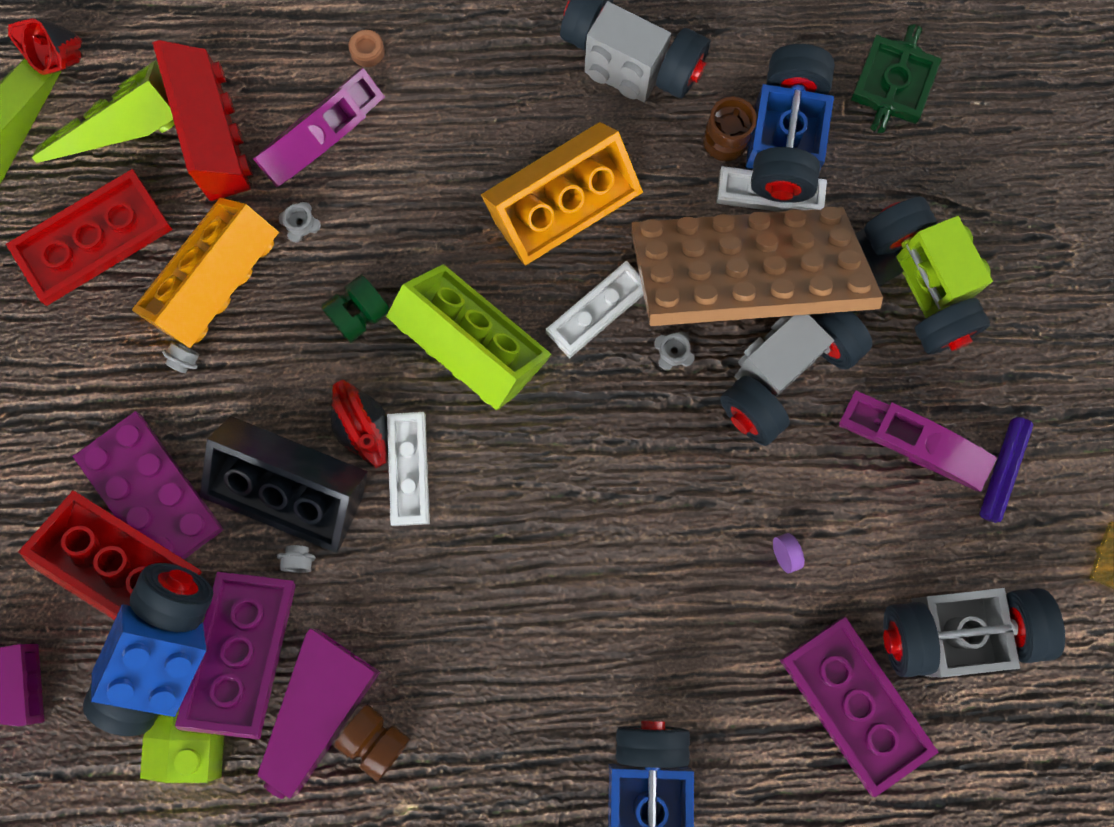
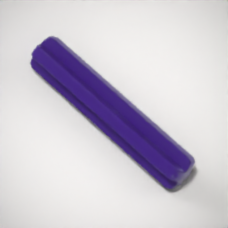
[979,417,1033,523]

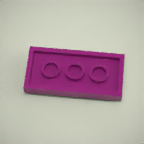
[72,411,224,559]
[175,572,296,740]
[779,617,939,798]

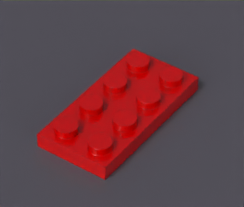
[6,169,173,306]

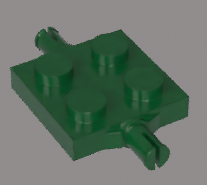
[850,24,942,133]

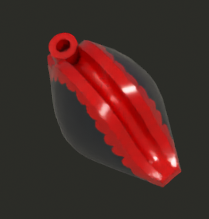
[8,19,82,75]
[330,379,388,468]

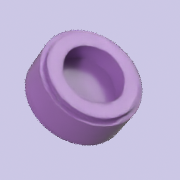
[773,533,805,573]

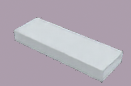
[716,166,827,212]
[546,261,644,359]
[387,412,430,526]

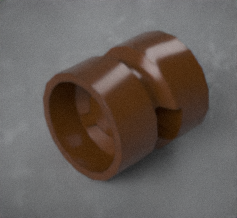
[703,96,757,162]
[334,704,411,782]

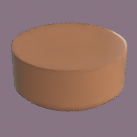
[349,30,385,67]

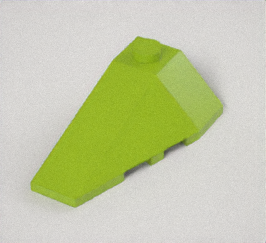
[0,58,61,184]
[31,60,175,163]
[140,617,224,783]

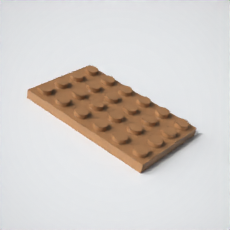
[631,207,883,326]

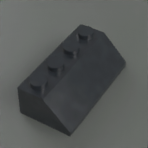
[200,416,368,553]

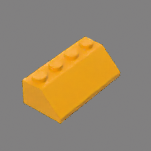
[481,122,643,266]
[132,198,279,348]

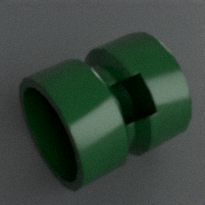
[320,274,390,343]

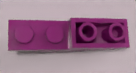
[252,68,385,187]
[839,390,997,492]

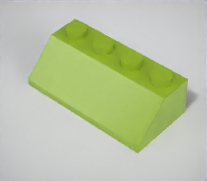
[386,264,552,411]

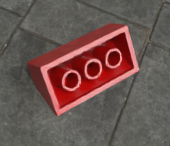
[152,40,253,202]
[18,490,201,620]

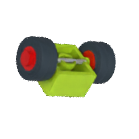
[864,197,993,355]

